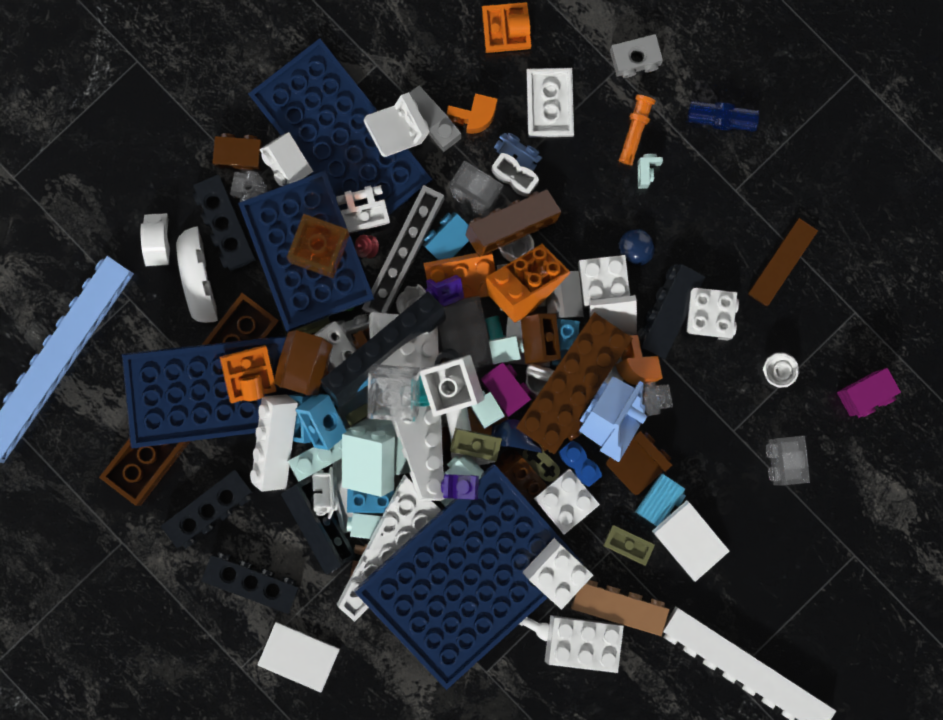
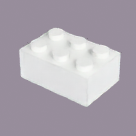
[545,615,624,673]

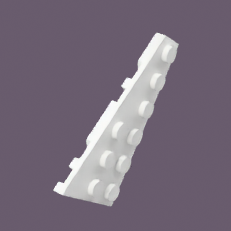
[337,474,441,622]

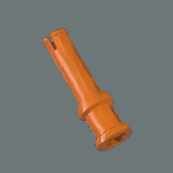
[619,95,656,165]

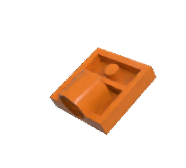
[482,2,531,53]
[219,345,277,403]

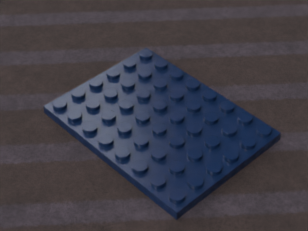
[354,463,584,690]

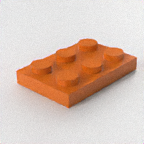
[424,252,495,303]

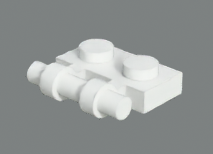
[336,185,390,234]

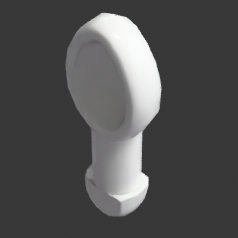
[519,617,549,641]

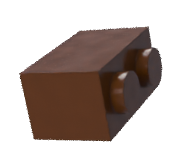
[213,133,263,171]
[520,313,561,364]

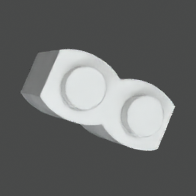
[492,153,539,197]

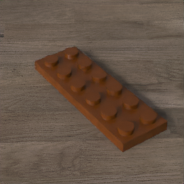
[516,312,633,454]

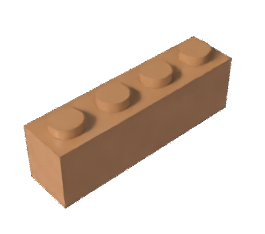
[571,580,669,636]

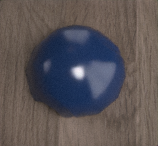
[619,229,655,266]

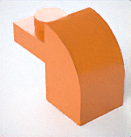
[447,93,498,134]
[615,335,663,385]

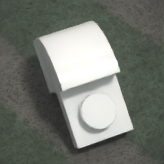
[141,213,170,266]

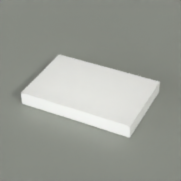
[527,68,574,138]
[652,500,729,582]
[258,622,340,692]

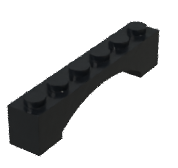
[320,292,446,407]

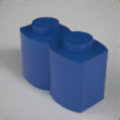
[558,440,602,487]

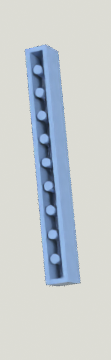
[0,256,134,463]

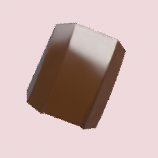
[274,330,333,395]

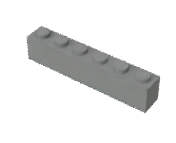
[362,185,445,314]

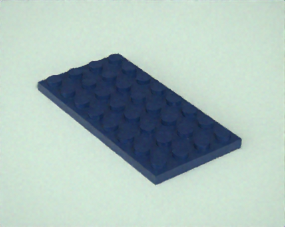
[248,38,432,235]
[122,336,300,448]

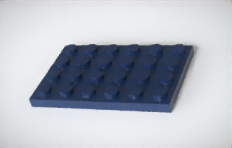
[238,171,374,332]

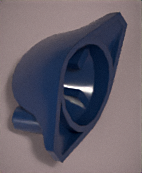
[491,419,542,453]

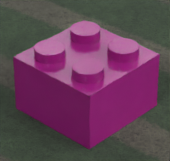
[480,362,532,418]
[837,368,901,418]

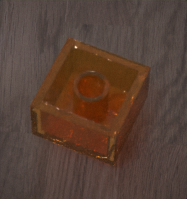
[287,214,350,279]

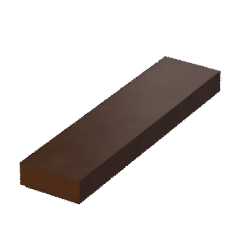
[748,218,818,307]

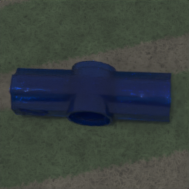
[688,101,759,132]

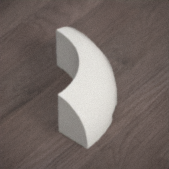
[176,226,218,323]

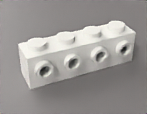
[250,394,298,492]

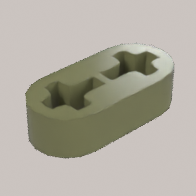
[345,394,387,427]
[522,449,560,482]

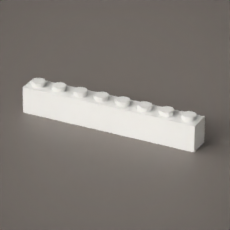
[663,606,836,720]

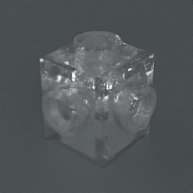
[230,171,267,202]
[642,382,673,416]

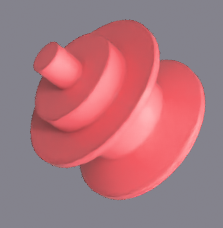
[354,235,379,258]

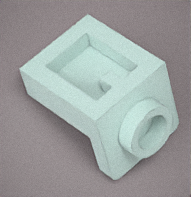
[638,154,663,189]

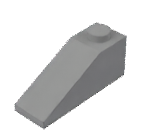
[409,85,461,153]

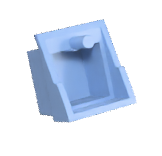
[579,377,647,462]

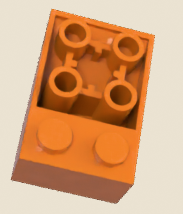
[486,244,570,323]

